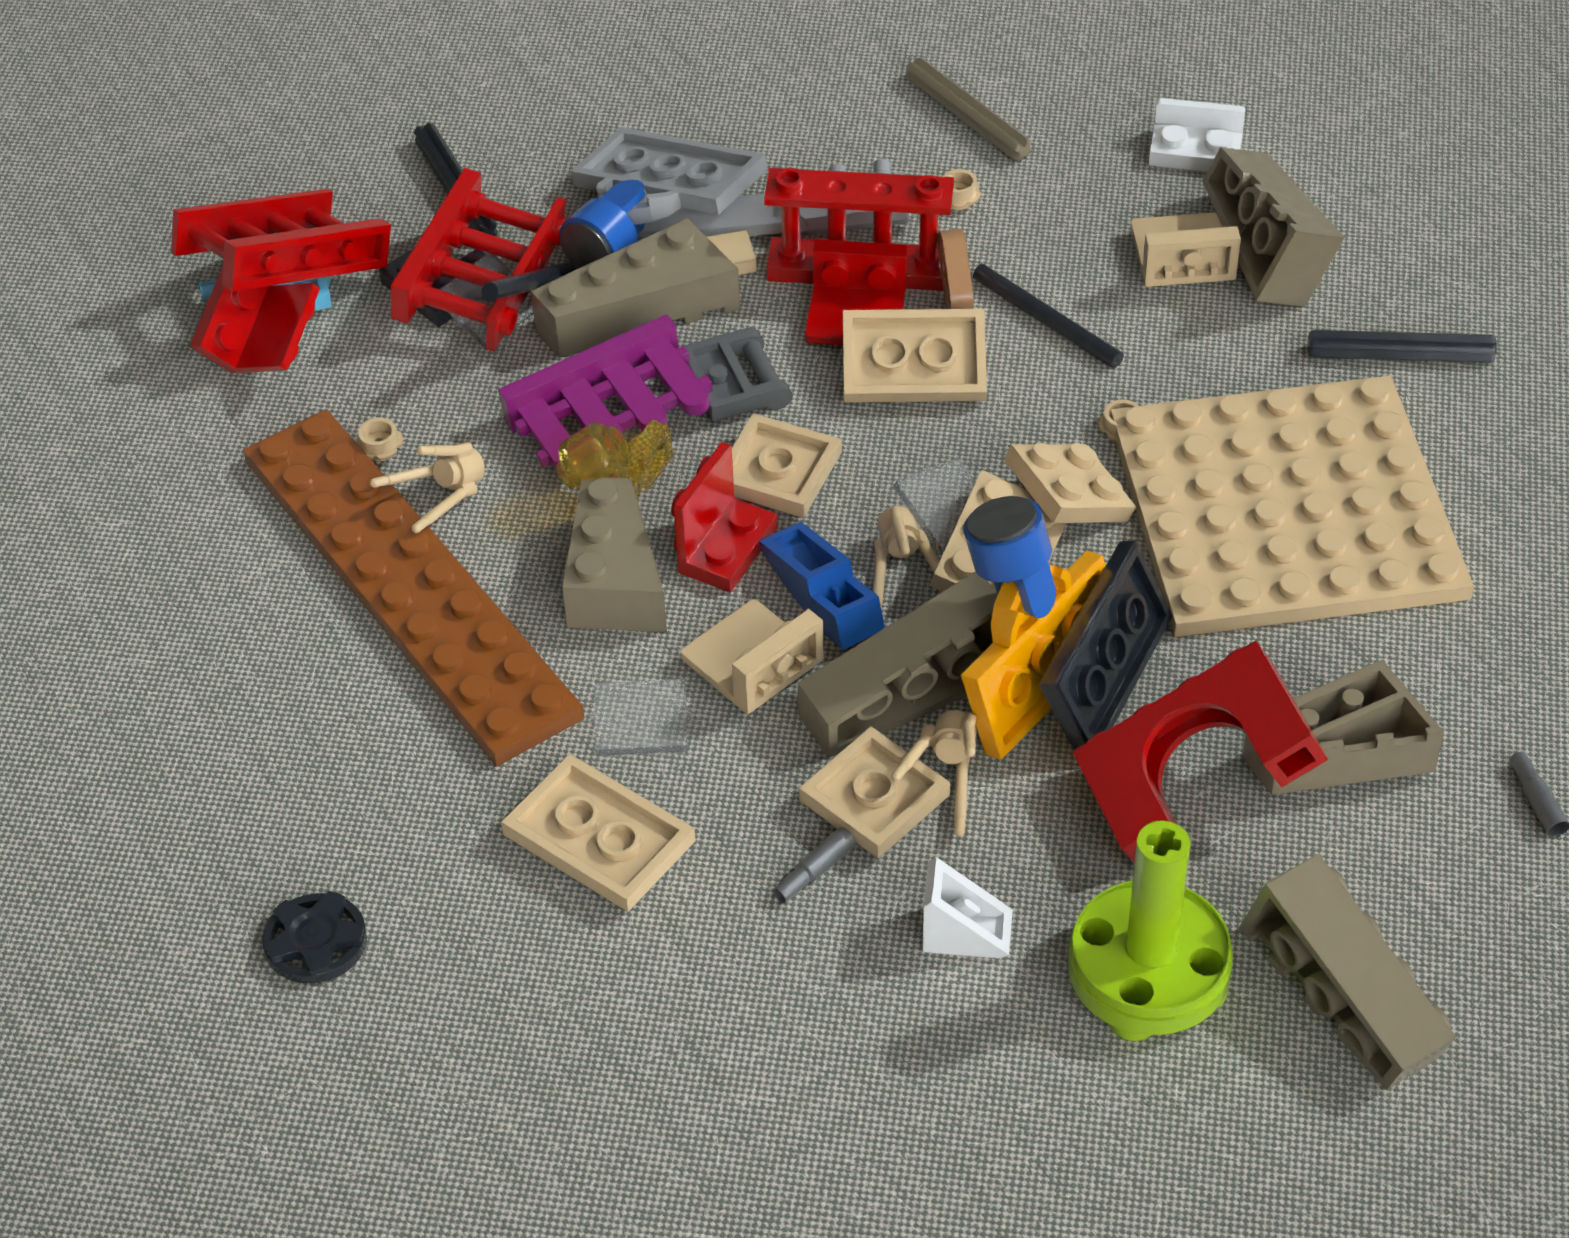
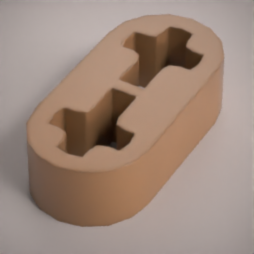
[938,228,974,309]

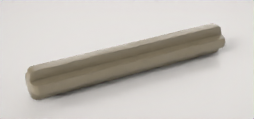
[906,57,1031,161]

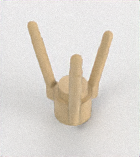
[370,442,485,533]
[872,506,940,610]
[891,710,977,837]

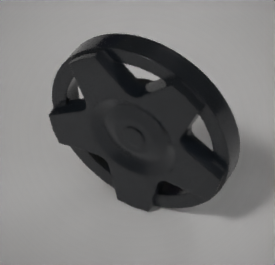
[262,891,367,983]

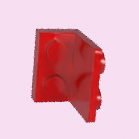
[805,239,907,346]
[189,266,320,373]
[671,442,778,593]

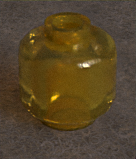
[556,422,632,490]

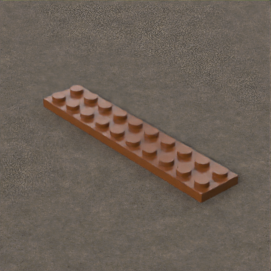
[243,409,584,767]

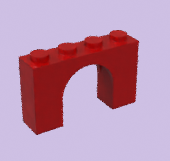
[1072,640,1329,864]

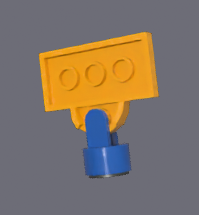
[961,496,1106,760]

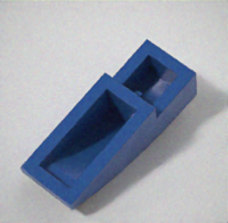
[759,521,885,650]

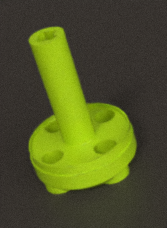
[1068,821,1233,1041]

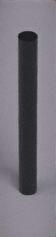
[481,261,577,301]
[973,263,1124,369]

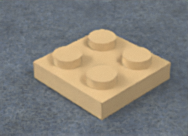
[732,413,842,518]
[1004,443,1136,523]
[799,727,950,859]

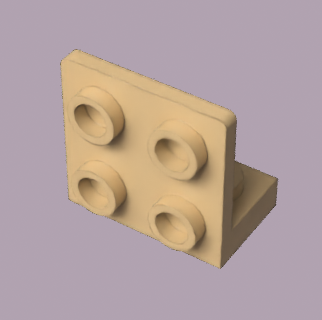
[1131,212,1241,287]
[681,599,824,715]

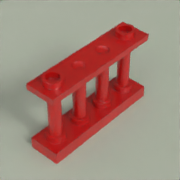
[391,168,567,352]
[764,168,954,291]
[171,188,391,292]

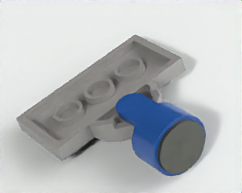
[559,127,768,269]

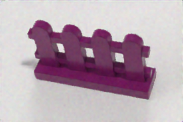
[498,314,713,474]

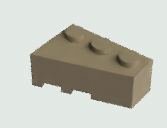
[562,476,667,632]
[1242,660,1444,795]

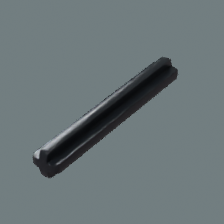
[414,123,498,236]
[1307,330,1497,363]

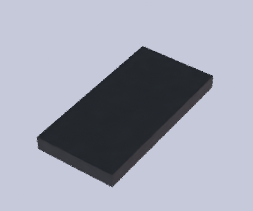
[1039,541,1172,750]

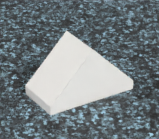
[923,857,1013,959]

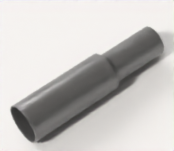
[1509,751,1569,837]
[772,827,856,903]

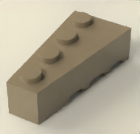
[1202,147,1345,307]
[531,218,740,358]
[798,571,998,758]
[1238,853,1456,1090]

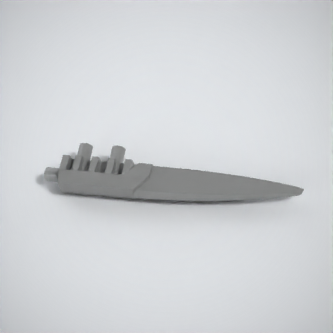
[637,159,909,238]

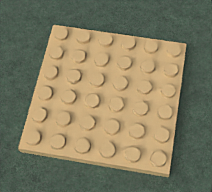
[1110,375,1474,637]

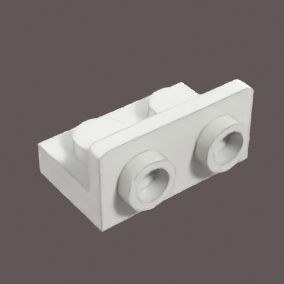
[1149,98,1245,172]

